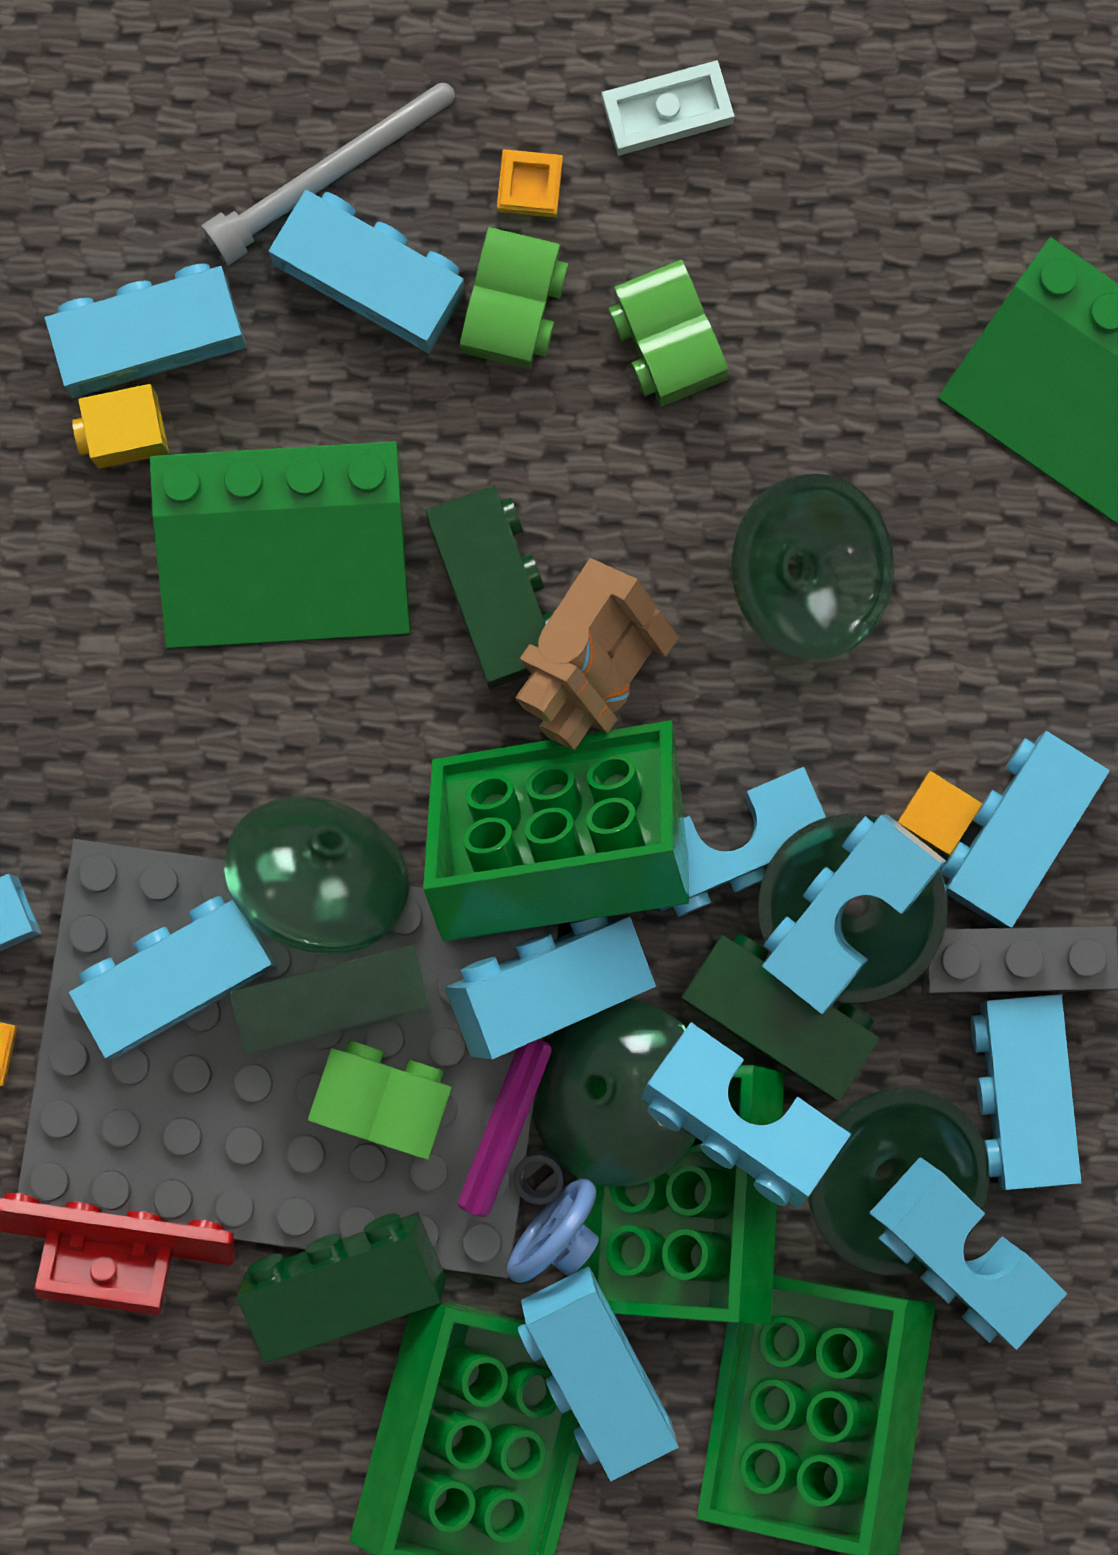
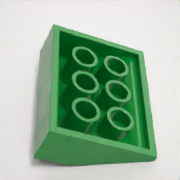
[937,237,1118,525]
[150,441,410,649]
[423,720,689,941]
[573,1060,785,1325]
[697,1275,936,1555]
[349,1300,581,1555]

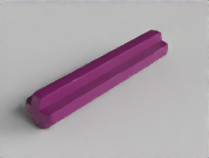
[458,1039,552,1217]

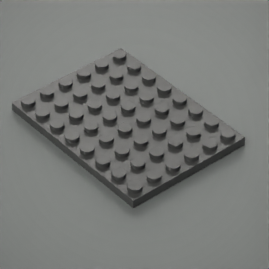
[17,839,559,1278]

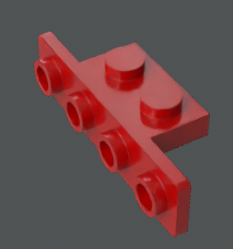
[0,1193,236,1316]

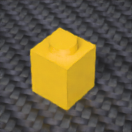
[72,384,169,469]

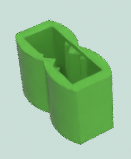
[460,227,568,370]
[608,259,728,407]
[308,1040,452,1160]

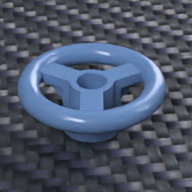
[507,1179,599,1283]

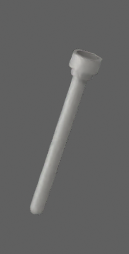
[200,83,455,267]

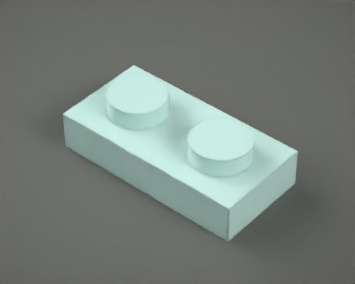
[601,60,734,156]

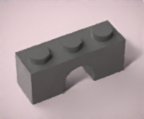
[921,926,1118,995]

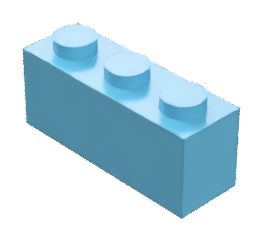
[268,189,466,354]
[45,264,247,398]
[940,731,1110,928]
[69,896,277,1059]
[445,916,656,1059]
[971,994,1081,1190]
[518,1266,679,1481]

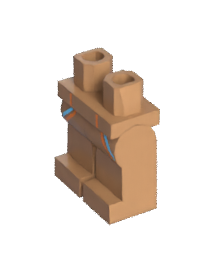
[515,558,679,750]

